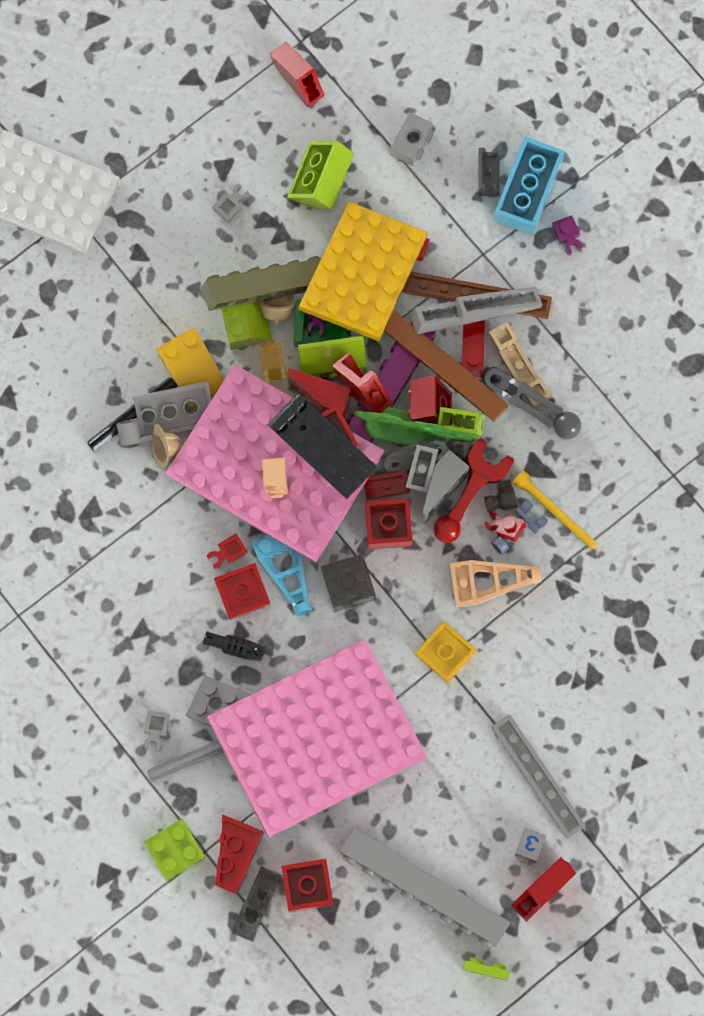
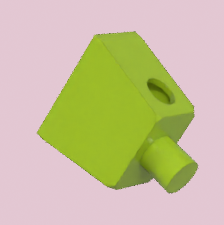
[438,407,485,437]

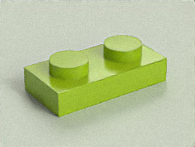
[463,957,510,981]

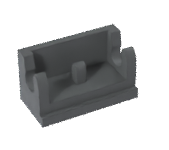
[478,148,500,196]

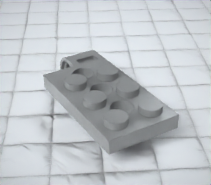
[116,381,212,446]
[186,675,251,727]

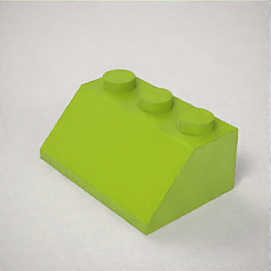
[287,141,354,210]
[221,302,273,350]
[298,336,367,380]

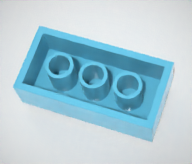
[493,137,565,235]

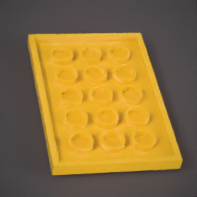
[299,202,428,341]

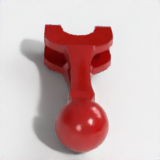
[433,437,514,543]

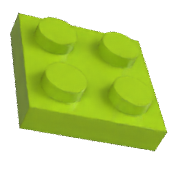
[144,818,205,881]

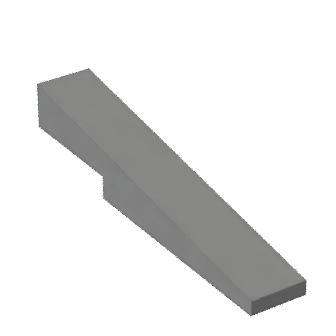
[410,287,542,334]

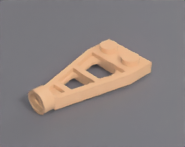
[450,560,541,608]

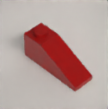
[461,320,485,378]

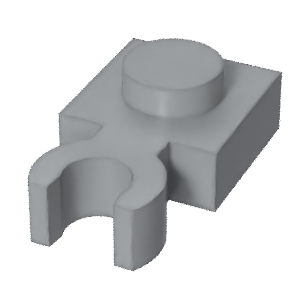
[212,184,250,223]
[144,710,170,752]

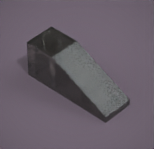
[232,866,282,942]

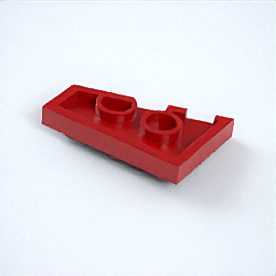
[215,814,264,895]

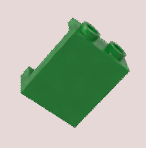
[293,299,351,347]

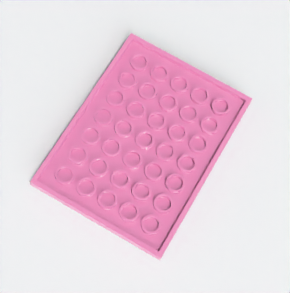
[165,364,384,563]
[207,639,427,838]

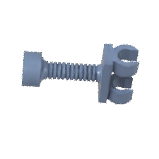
[491,499,548,555]

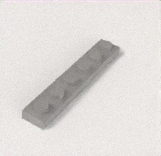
[491,714,586,839]

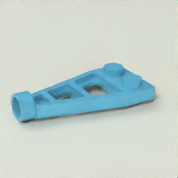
[251,535,312,616]

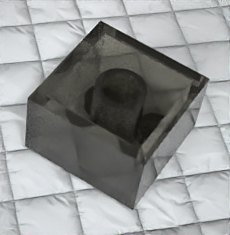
[321,554,376,613]

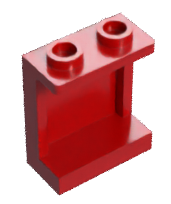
[332,353,393,413]

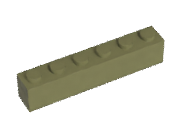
[201,256,321,311]

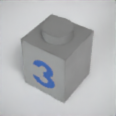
[515,828,546,865]

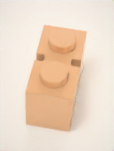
[262,458,288,498]

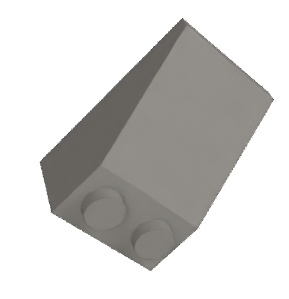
[422,450,469,525]

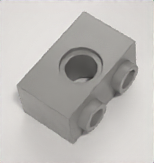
[390,112,434,166]
[406,443,438,493]

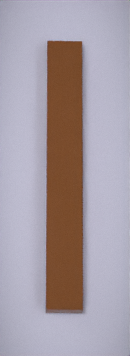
[402,271,552,319]
[384,310,508,422]

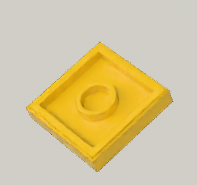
[414,621,477,683]

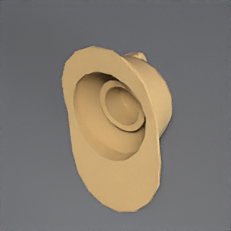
[259,295,294,325]
[151,424,181,469]

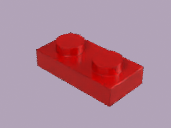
[364,470,410,500]

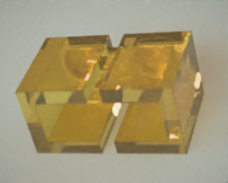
[259,340,286,382]

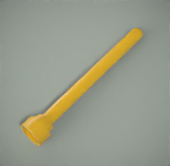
[512,470,597,549]

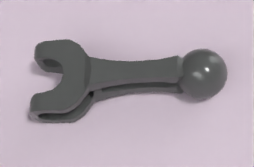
[484,367,581,439]

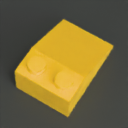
[156,327,224,409]

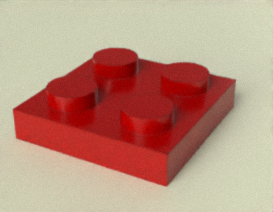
[214,563,271,620]

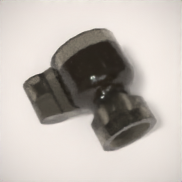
[484,479,518,513]

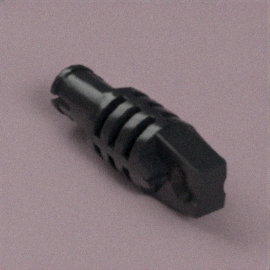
[203,631,265,661]

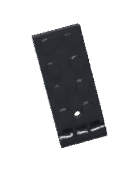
[268,392,378,499]

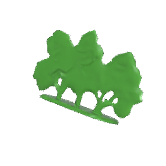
[353,407,480,450]

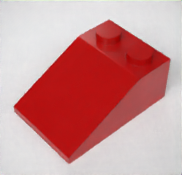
[287,368,351,418]

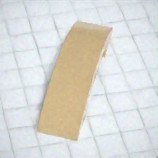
[489,321,552,407]

